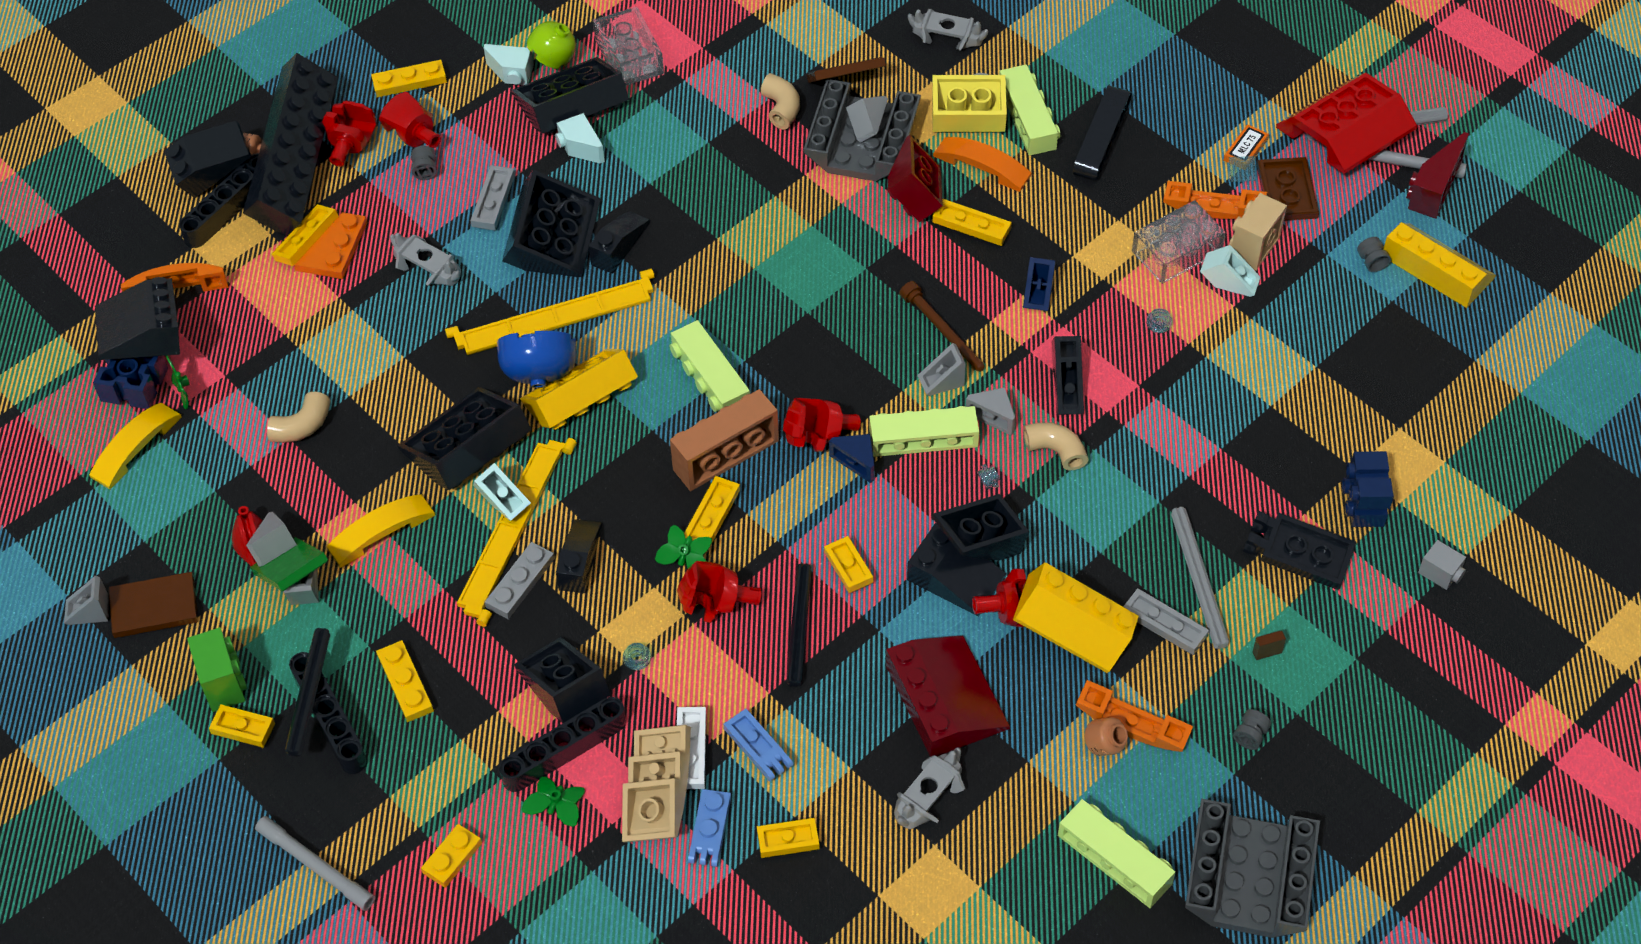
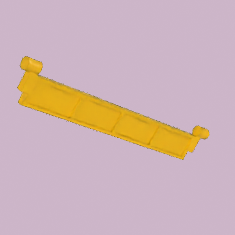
[445,268,655,355]
[457,438,577,627]

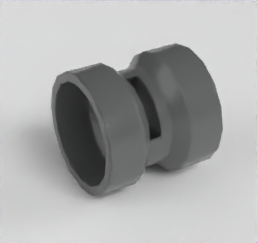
[411,146,437,180]
[1357,237,1391,272]
[1233,709,1271,750]

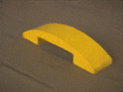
[89,403,182,489]
[327,494,435,568]

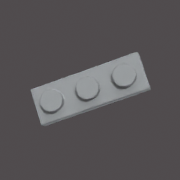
[470,165,515,230]
[485,542,555,620]
[1123,588,1209,655]

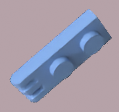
[723,709,793,781]
[688,789,731,867]

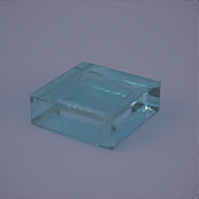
[1229,156,1256,182]

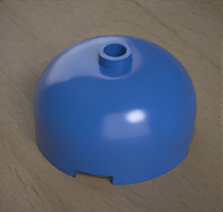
[497,331,576,388]

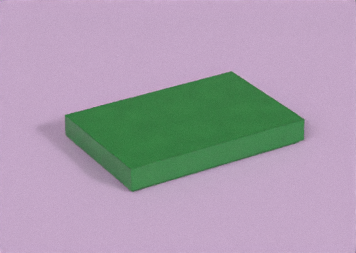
[250,537,328,591]

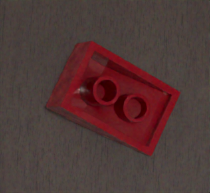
[1406,132,1469,219]
[887,135,943,222]

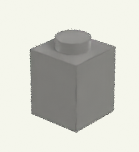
[1418,540,1466,590]

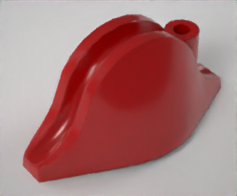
[232,506,263,566]

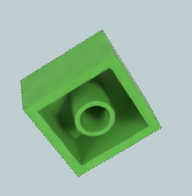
[187,627,248,712]

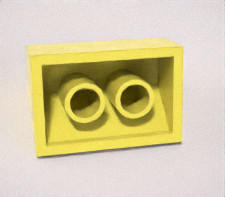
[932,75,1007,132]

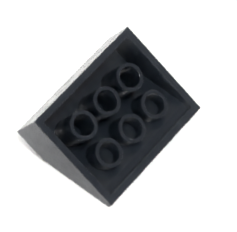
[511,57,629,134]
[502,169,601,277]
[95,277,180,360]
[397,387,532,490]

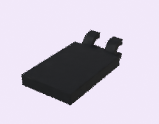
[1243,511,1356,590]

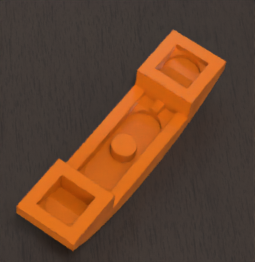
[933,137,1031,192]
[1163,181,1267,219]
[121,263,229,292]
[1076,680,1193,752]

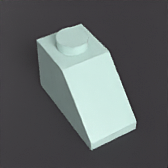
[484,44,534,85]
[555,113,605,163]
[1200,245,1260,297]
[473,463,531,521]

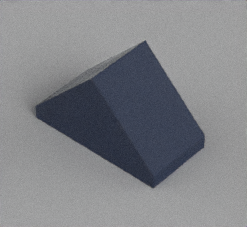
[1023,257,1056,311]
[829,434,874,483]

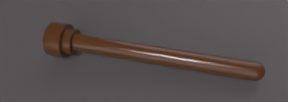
[899,281,985,372]

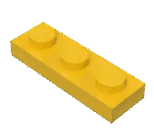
[371,60,447,97]
[933,199,1012,246]
[272,204,339,266]
[684,476,740,553]
[376,640,434,723]

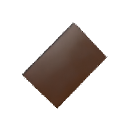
[807,57,886,83]
[1256,157,1319,221]
[109,572,198,638]

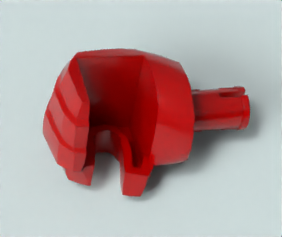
[379,91,441,148]
[322,100,376,167]
[783,398,861,452]
[677,561,761,623]
[972,569,1027,627]

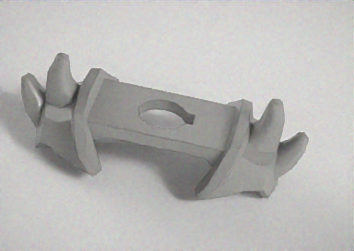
[908,9,988,51]
[390,233,461,286]
[894,748,965,829]

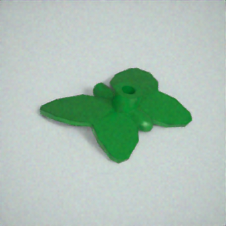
[165,355,190,409]
[655,525,712,568]
[522,777,585,827]

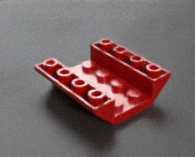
[1276,73,1417,174]

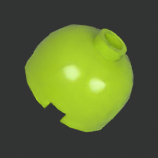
[527,21,576,69]

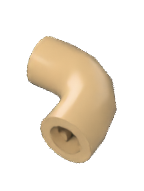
[761,73,800,130]
[267,392,331,443]
[1023,422,1088,471]

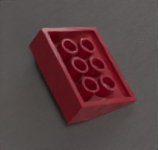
[886,635,1010,757]

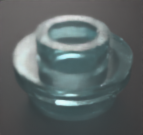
[1146,308,1172,333]
[977,464,1000,490]
[623,643,651,670]

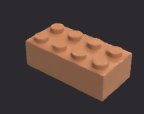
[670,389,779,492]

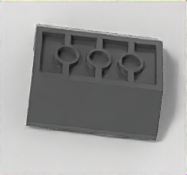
[803,79,921,181]
[1185,798,1320,938]

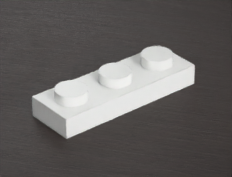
[677,707,706,789]

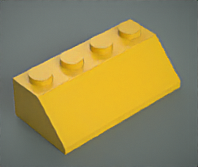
[1383,222,1496,308]
[520,349,638,430]
[1013,562,1139,673]

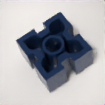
[93,356,168,409]
[1342,451,1394,527]

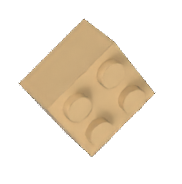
[1229,193,1287,271]

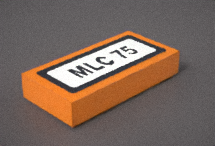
[1223,124,1269,170]

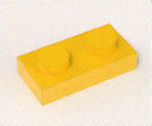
[824,536,873,593]
[209,704,275,748]
[757,818,820,858]
[421,824,482,888]

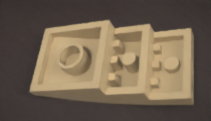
[622,725,691,843]

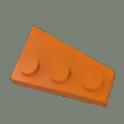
[294,212,367,279]

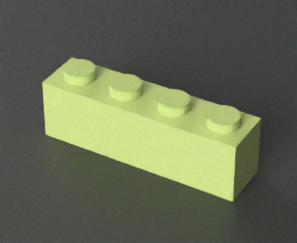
[999,64,1060,156]
[669,320,750,412]
[869,406,979,457]
[1058,799,1176,909]

